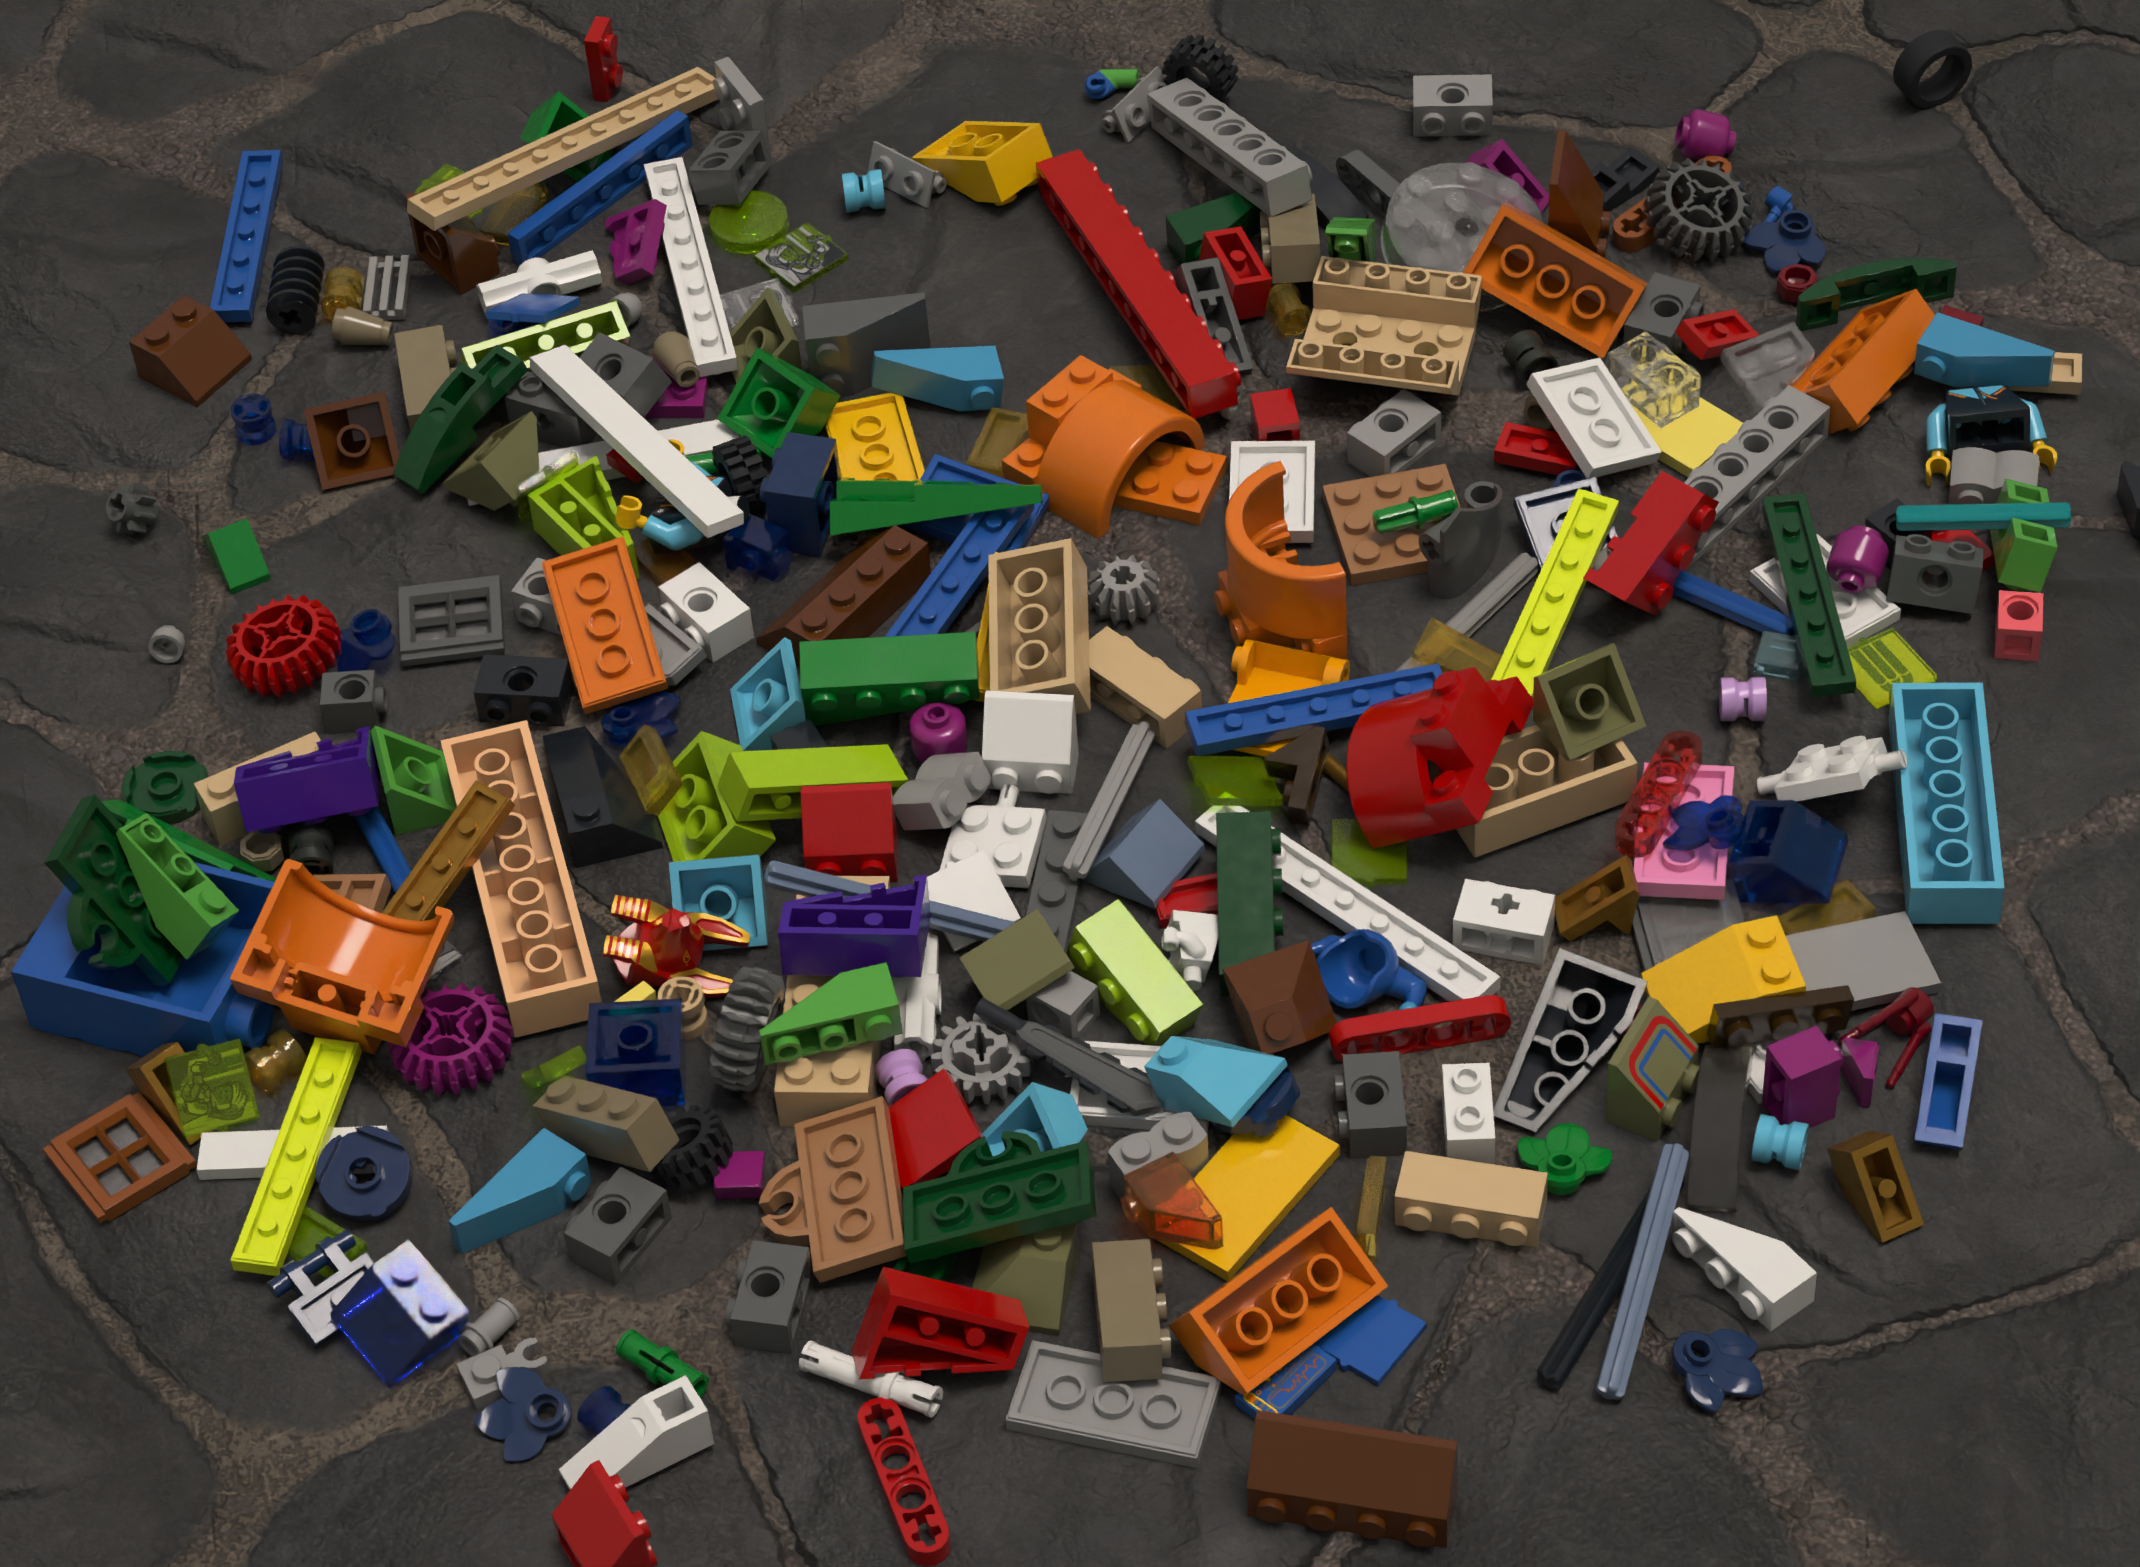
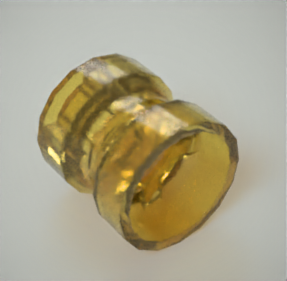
[321,267,365,321]
[242,1029,307,1093]

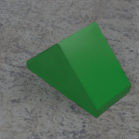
[201,518,271,594]

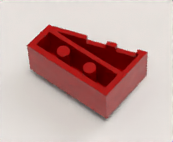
[1583,471,1719,616]
[851,1267,1030,1380]

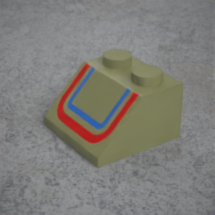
[1605,996,1703,1142]

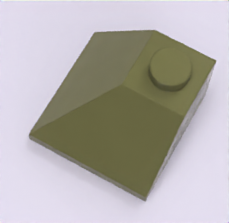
[442,411,539,511]
[972,1223,1080,1336]

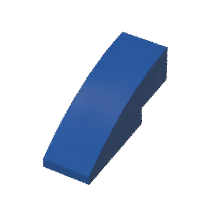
[1914,1013,1983,1150]

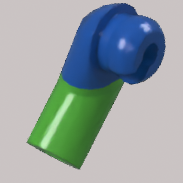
[1084,69,1140,100]

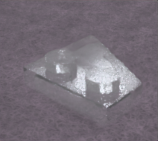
[1720,322,1815,413]

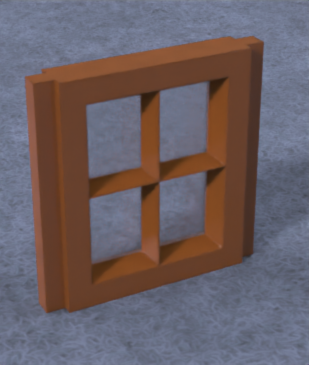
[42,1092,197,1224]

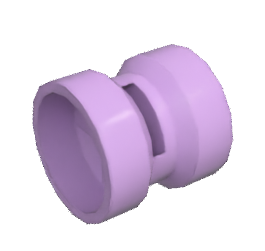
[1719,677,1767,721]
[875,1049,928,1106]

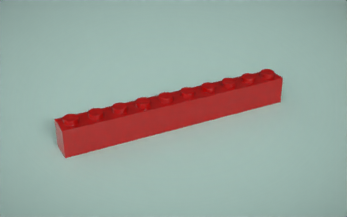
[1036,149,1241,419]

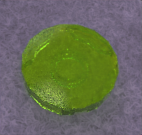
[709,190,789,254]

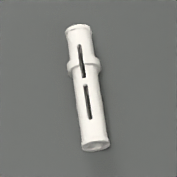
[799,1340,943,1418]

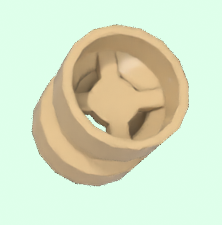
[657,977,708,1041]

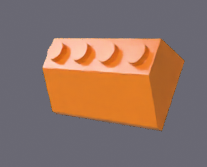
[1463,202,1648,359]
[1791,289,1935,434]
[1168,1207,1388,1396]

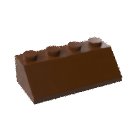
[756,525,931,668]
[1247,1410,1457,1548]

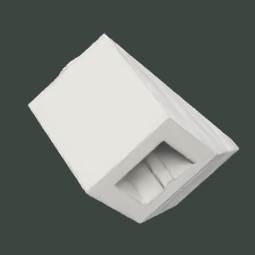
[1672,1207,1817,1332]
[559,1375,714,1490]

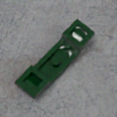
[1796,258,1957,332]

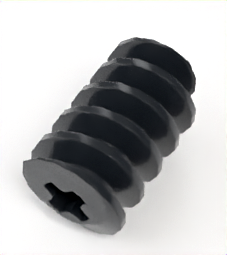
[266,245,325,335]

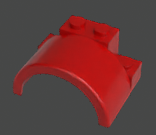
[1346,667,1533,849]

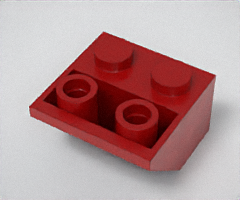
[551,1460,658,1567]

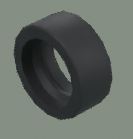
[1893,30,1972,109]

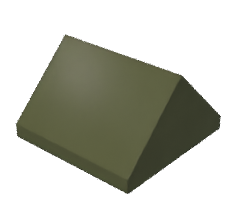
[730,287,802,383]
[1533,643,1646,761]
[960,909,1075,1010]

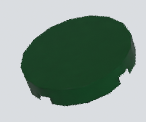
[121,750,209,825]

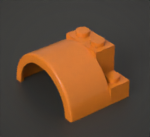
[1001,355,1205,538]
[1213,461,1348,660]
[230,859,454,1055]

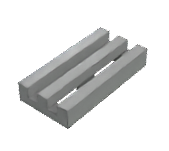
[363,255,411,321]

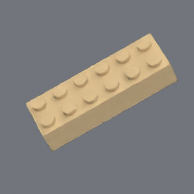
[774,876,891,1127]

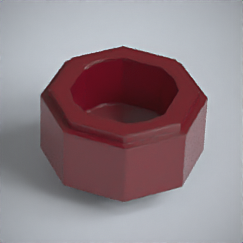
[1776,264,1818,303]

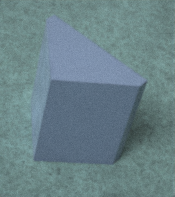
[1082,799,1205,908]

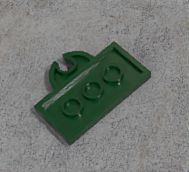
[44,794,184,987]
[903,1131,1097,1264]

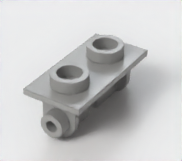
[1101,66,1167,143]
[867,141,947,208]

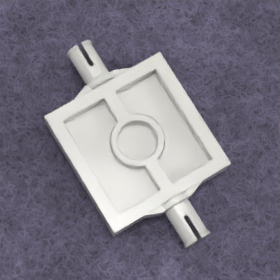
[1757,736,1907,805]
[939,784,1047,888]

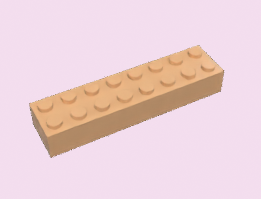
[440,720,605,1038]

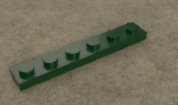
[1762,493,1856,697]

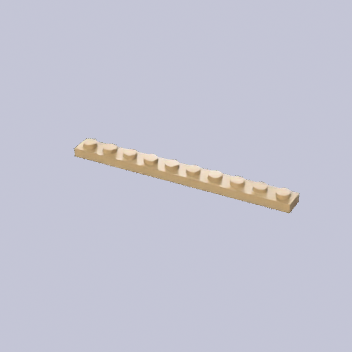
[407,67,719,231]

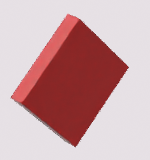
[889,1068,984,1189]

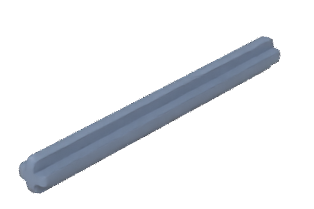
[764,861,1015,942]
[1596,1143,1689,1401]

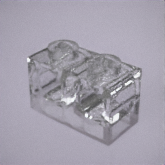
[1607,331,1701,428]

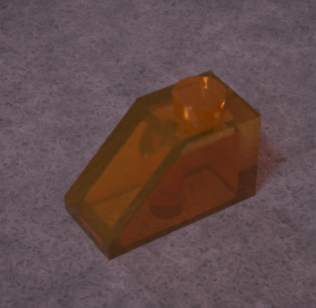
[1121,1152,1224,1250]

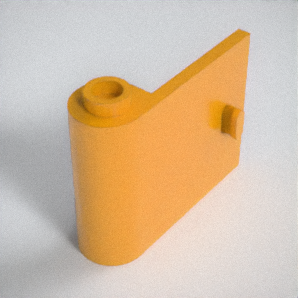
[1228,639,1350,757]

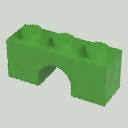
[1990,479,2058,593]

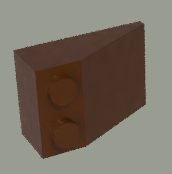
[1548,130,1611,259]

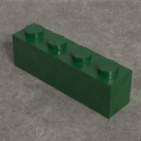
[1216,811,1284,996]

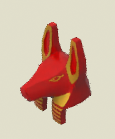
[602,895,750,999]

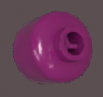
[1674,109,1736,162]
[1826,525,1889,593]
[909,702,968,763]

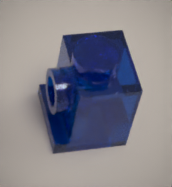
[722,514,792,581]

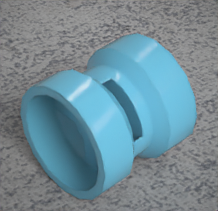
[842,169,886,213]
[1752,1114,1809,1171]

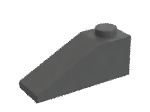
[1173,258,1254,374]

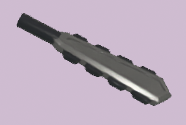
[974,998,1162,1116]

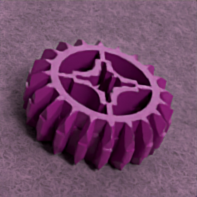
[388,982,514,1097]

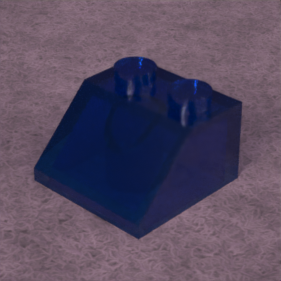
[586,998,686,1106]
[330,1239,469,1388]

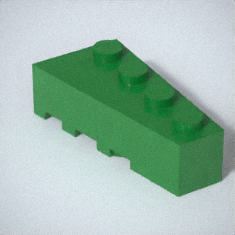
[799,632,980,726]

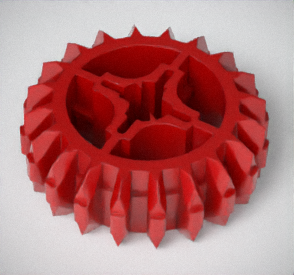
[225,594,342,699]

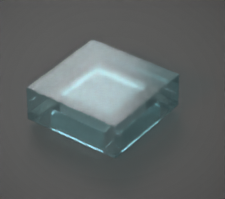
[1754,631,1802,680]

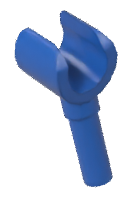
[1764,186,1793,222]

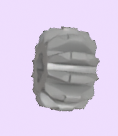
[1088,554,1160,626]

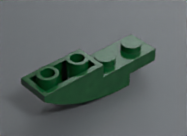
[393,345,529,495]

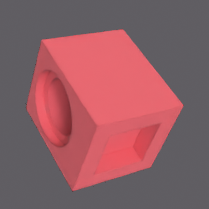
[1994,590,2044,662]

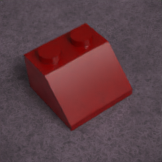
[801,782,898,882]

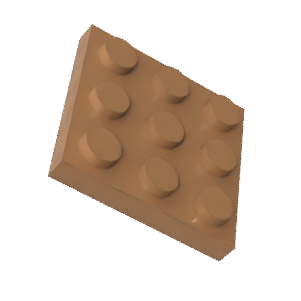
[1322,464,1461,586]

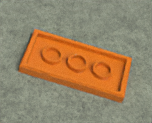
[541,537,668,714]

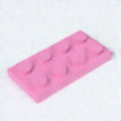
[1634,762,1734,900]

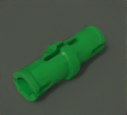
[616,1329,709,1398]

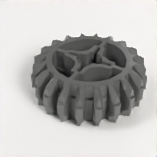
[1644,158,1755,263]
[709,966,785,1092]

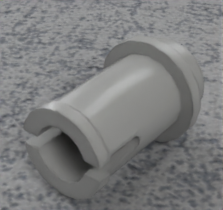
[459,1297,520,1357]

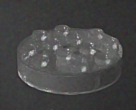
[1381,162,1545,312]

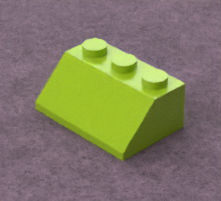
[648,731,776,862]

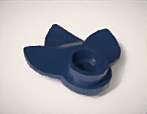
[1744,210,1826,274]
[1671,1329,1763,1414]
[474,1367,572,1462]

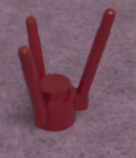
[1839,987,1934,1088]

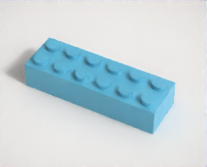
[1888,682,2005,924]

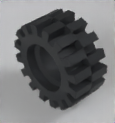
[1162,34,1238,102]
[712,435,767,514]
[651,1104,734,1191]

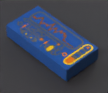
[1235,1343,1337,1419]

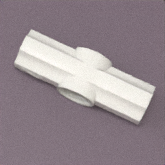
[476,250,603,316]
[892,932,941,1062]

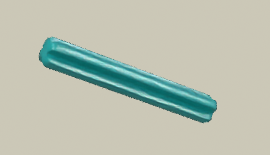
[1896,502,2071,531]

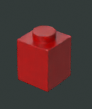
[1250,388,1300,441]

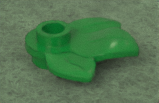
[1517,1123,1612,1195]

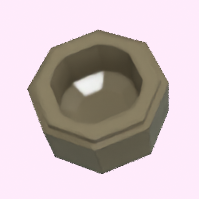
[240,830,284,872]

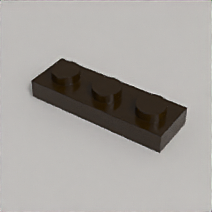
[1707,985,1854,1049]

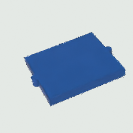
[486,293,580,323]
[1314,1295,1427,1387]

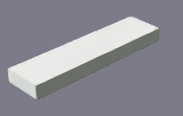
[197,1125,389,1180]

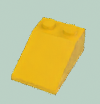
[911,121,1053,206]
[1641,915,1806,1044]

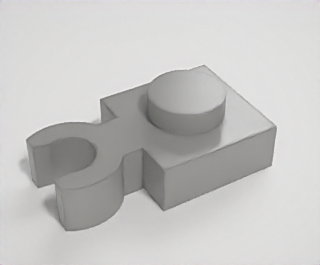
[456,1338,550,1410]

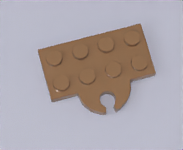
[759,1096,907,1283]

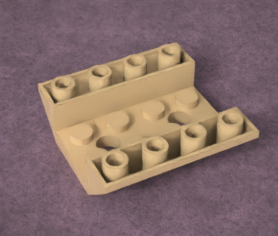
[1286,256,1483,396]

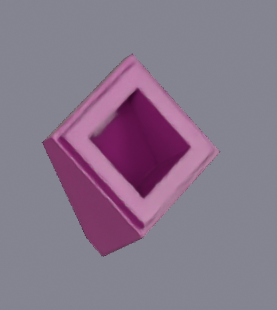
[1841,1037,1879,1108]
[714,1151,765,1199]

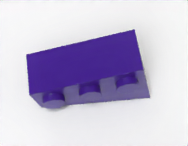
[234,726,381,834]
[778,874,931,978]

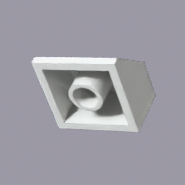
[982,690,1079,794]

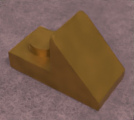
[1555,855,1640,942]

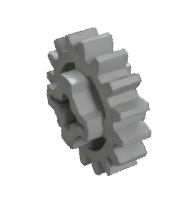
[931,1014,1033,1105]

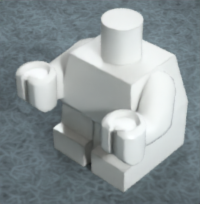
[1161,910,1219,991]

